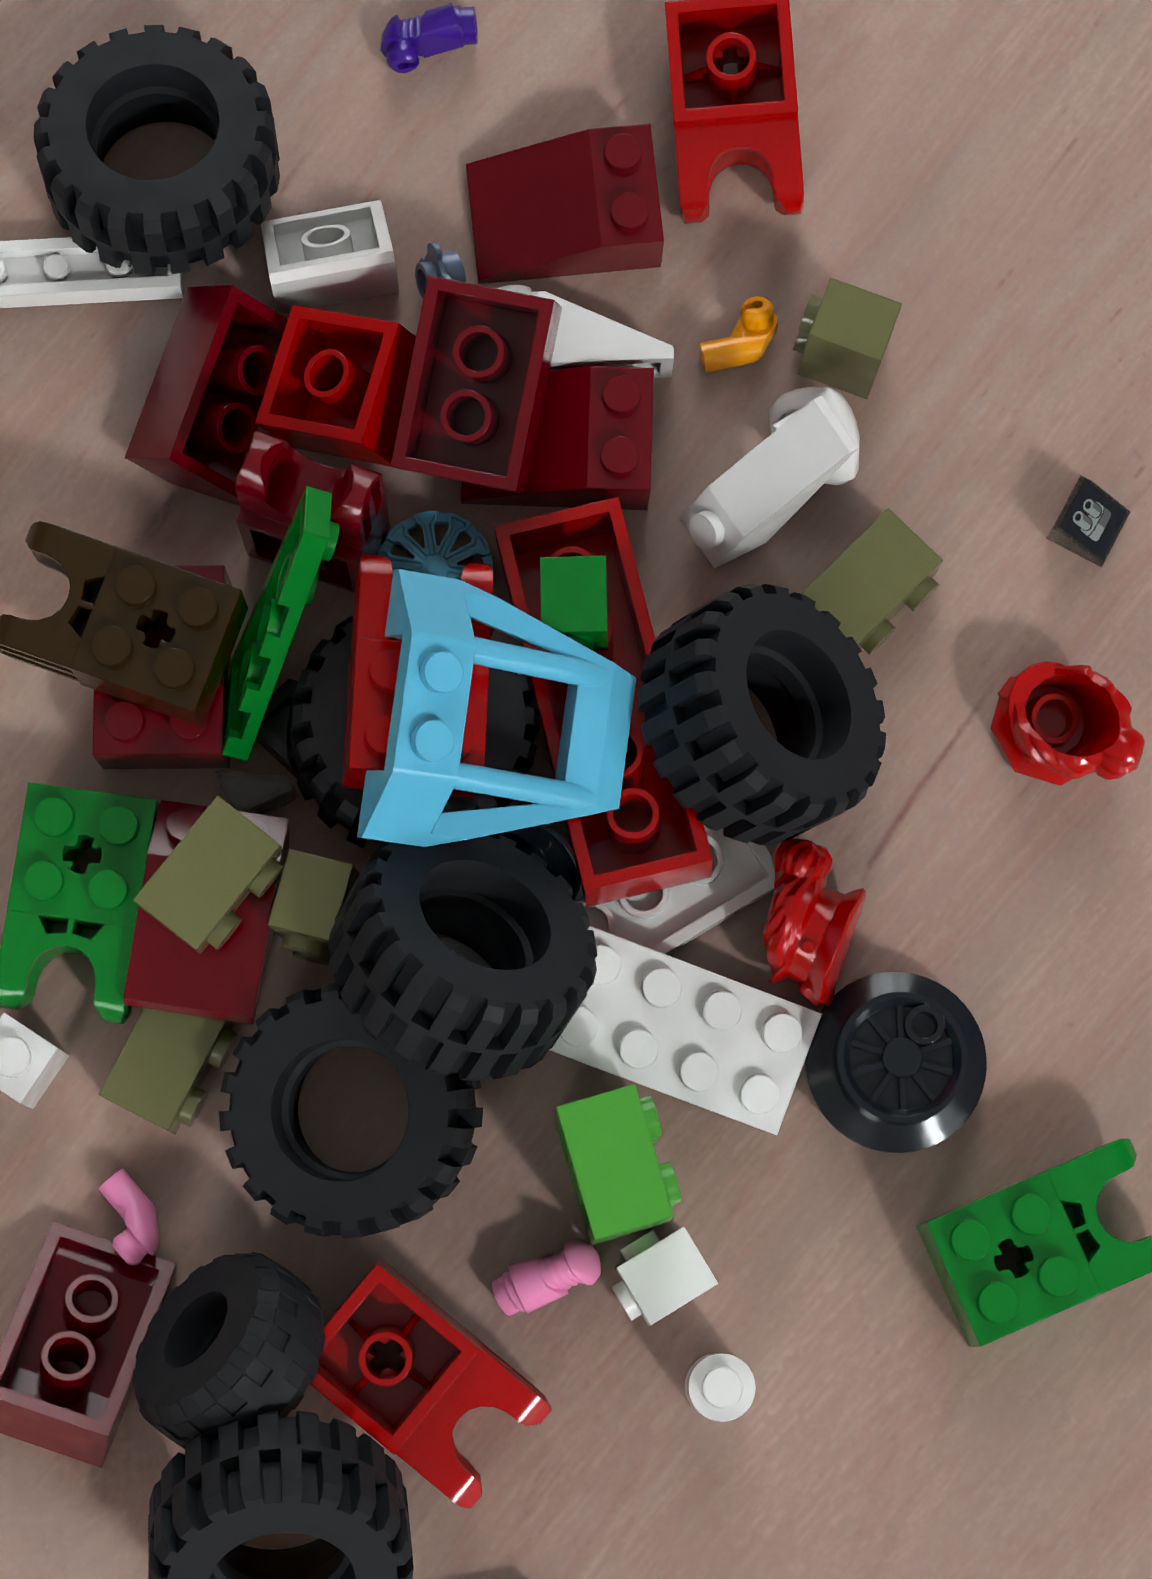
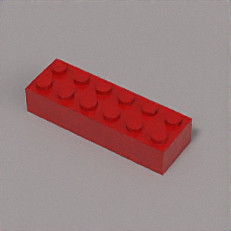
[494,497,713,907]

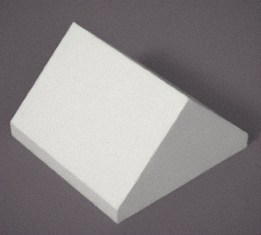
[261,200,399,314]

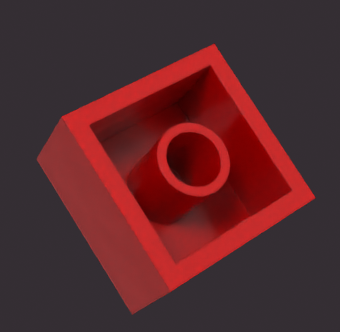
[255,305,416,467]

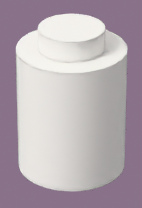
[685,1353,756,1422]

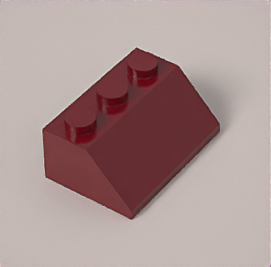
[125,285,288,506]

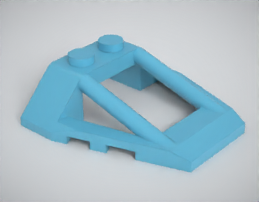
[357,569,636,847]

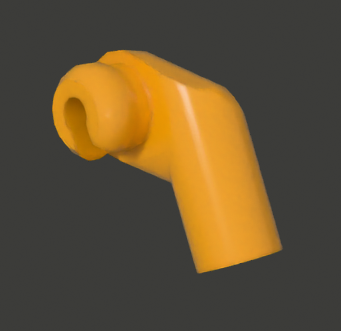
[699,296,778,373]

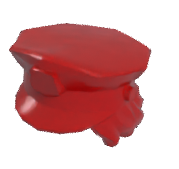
[990,661,1145,786]
[762,838,866,1006]

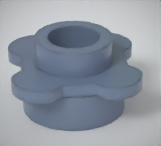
[415,242,466,298]

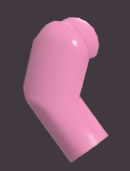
[98,1168,160,1265]

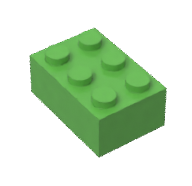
[555,1084,682,1246]

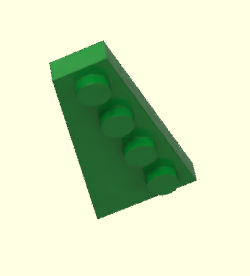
[222,486,339,761]

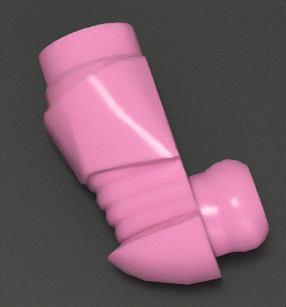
[492,1240,601,1316]

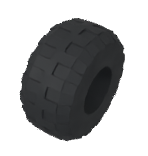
[132,1252,325,1449]

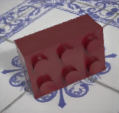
[390,275,562,495]
[92,565,232,769]

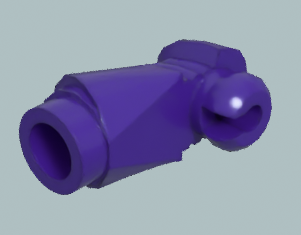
[380,3,478,73]

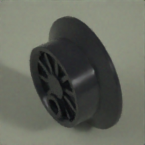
[805,972,987,1153]

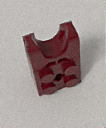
[235,431,390,593]

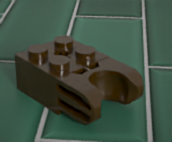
[0,521,249,728]

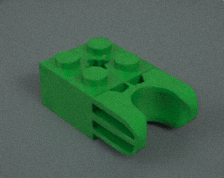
[0,782,160,1024]
[916,1138,1152,1347]

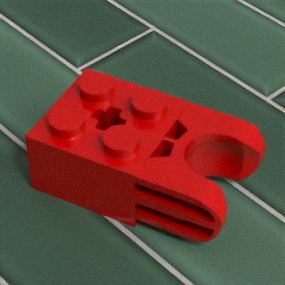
[665,0,804,224]
[342,554,493,798]
[309,1257,552,1508]

